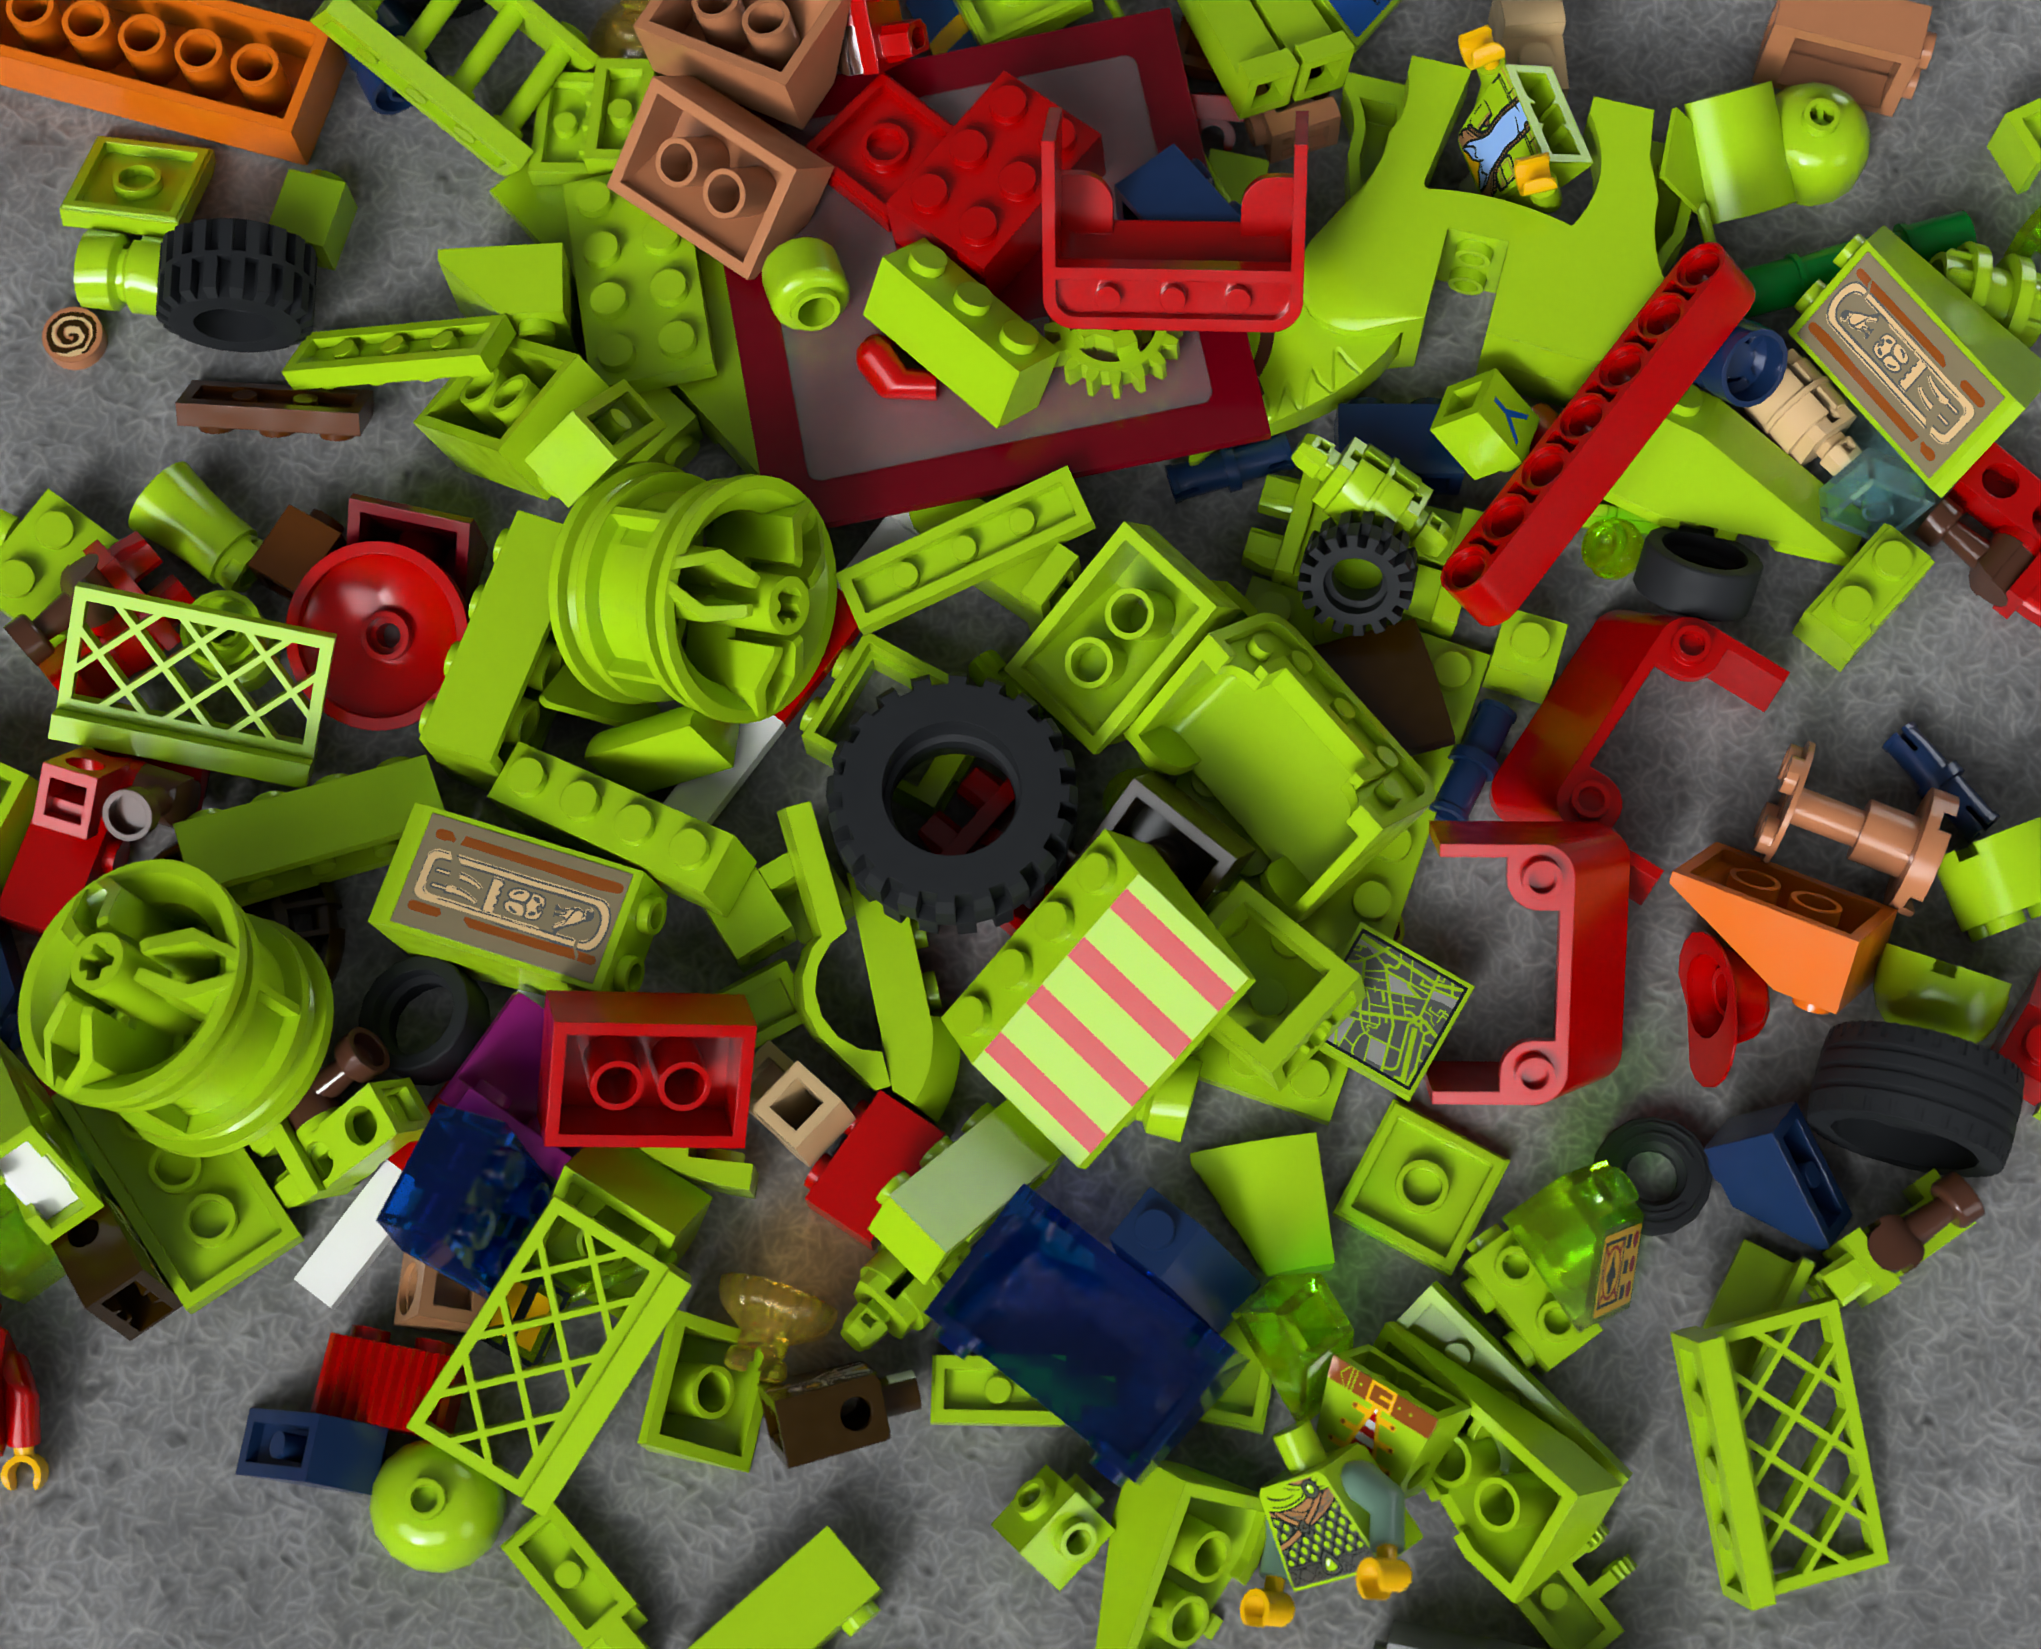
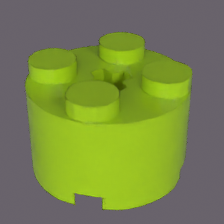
[1937,817,2041,942]

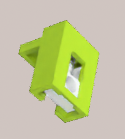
[0,1039,104,1245]

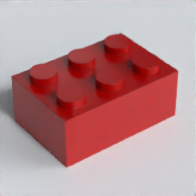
[886,71,1106,298]
[536,990,757,1148]

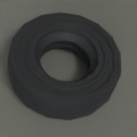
[1591,1117,1713,1236]

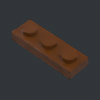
[175,380,374,441]

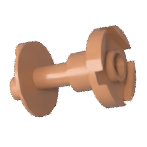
[1753,741,1960,917]

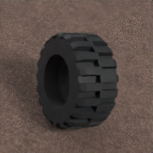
[826,672,1078,935]

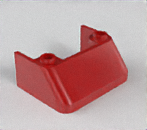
[1041,107,1309,333]
[1489,609,1791,905]
[1423,820,1630,1105]

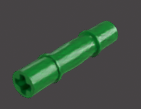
[1741,210,1977,319]

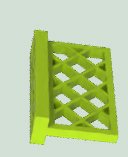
[48,581,337,788]
[406,1194,692,1517]
[1670,1296,1889,1611]

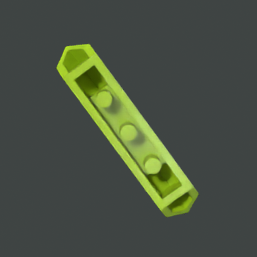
[847,873,960,1123]

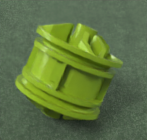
[548,461,837,724]
[18,859,334,1157]

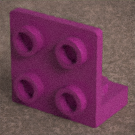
[439,992,572,1180]

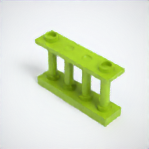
[309,0,601,177]

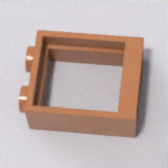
[1751,0,1937,117]

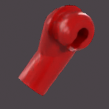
[856,334,940,401]

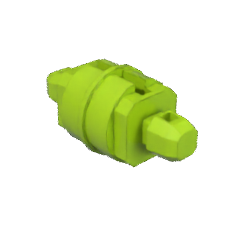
[1291,433,1454,557]
[840,1243,975,1352]

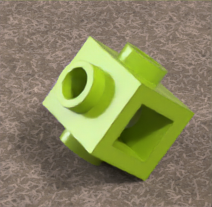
[990,1464,1115,1591]

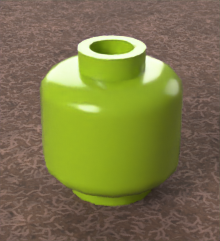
[762,237,850,331]

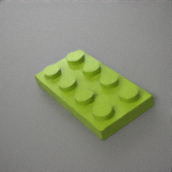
[562,173,718,393]
[51,1093,305,1315]

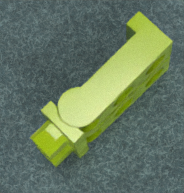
[1177,0,1355,120]
[1241,472,1484,641]

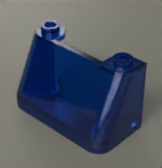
[924,1183,1250,1488]

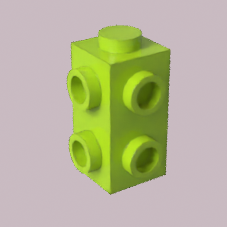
[1460,1221,1603,1377]

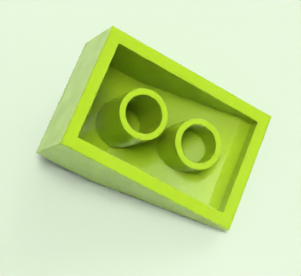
[1004,521,1241,755]

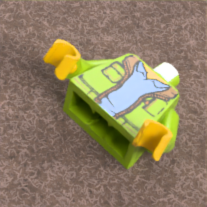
[1458,24,1593,213]

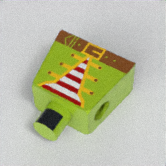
[1316,1344,1472,1499]

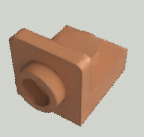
[1244,84,1341,164]

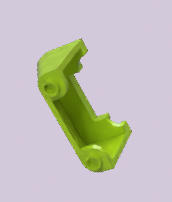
[1123,612,1436,924]

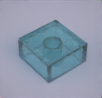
[1819,447,1935,539]

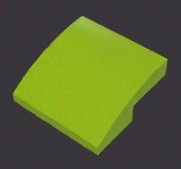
[528,58,657,186]

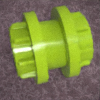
[1929,241,2041,349]

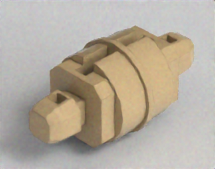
[1743,348,1867,481]

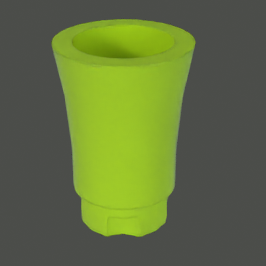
[128,461,264,593]

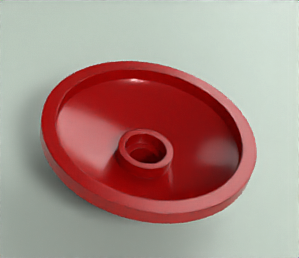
[286,541,470,731]

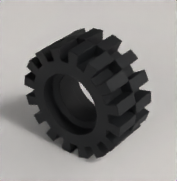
[1298,511,1418,636]

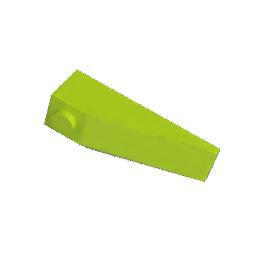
[1603,384,1869,567]
[1373,1321,1623,1604]
[1095,1453,1266,1649]

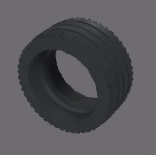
[1807,1020,2025,1178]

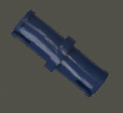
[1165,432,1295,504]
[1429,699,1517,821]
[1882,721,2001,843]

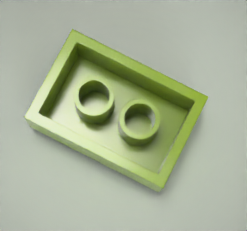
[413,337,610,501]

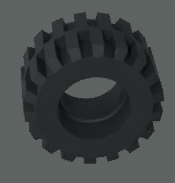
[156,218,318,353]

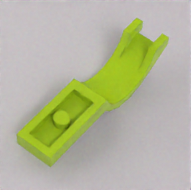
[777,801,891,1091]

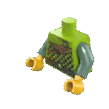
[1240,1419,1424,1628]

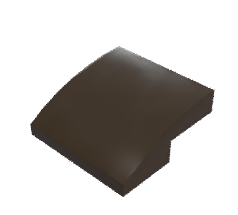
[1312,618,1455,757]

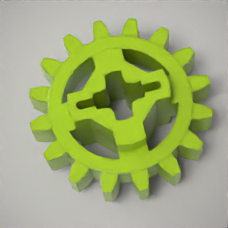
[1044,316,1183,399]

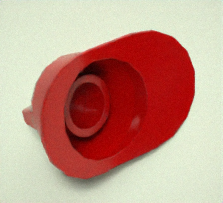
[1678,931,1770,1087]

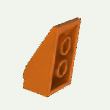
[1669,841,1898,1014]

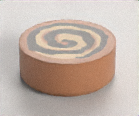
[42,307,108,370]

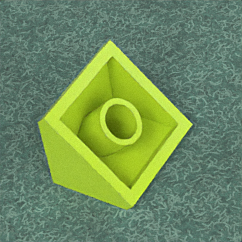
[637,1310,780,1473]

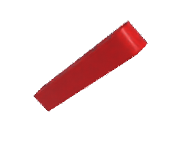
[1440,242,1756,627]

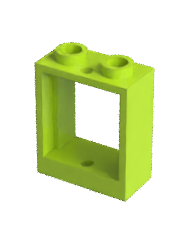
[799,633,977,820]
[1204,879,1367,1092]

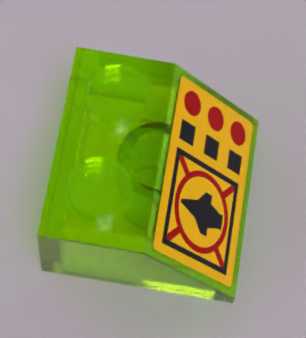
[1502,1160,1644,1333]

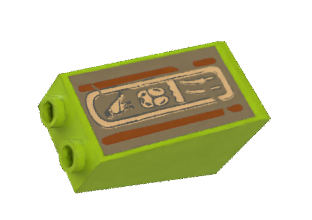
[1787,225,2041,498]
[368,802,668,996]

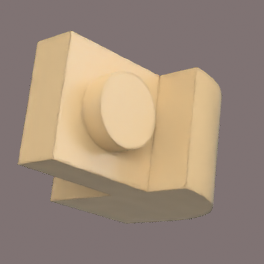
[1488,0,1569,98]
[749,1040,856,1167]

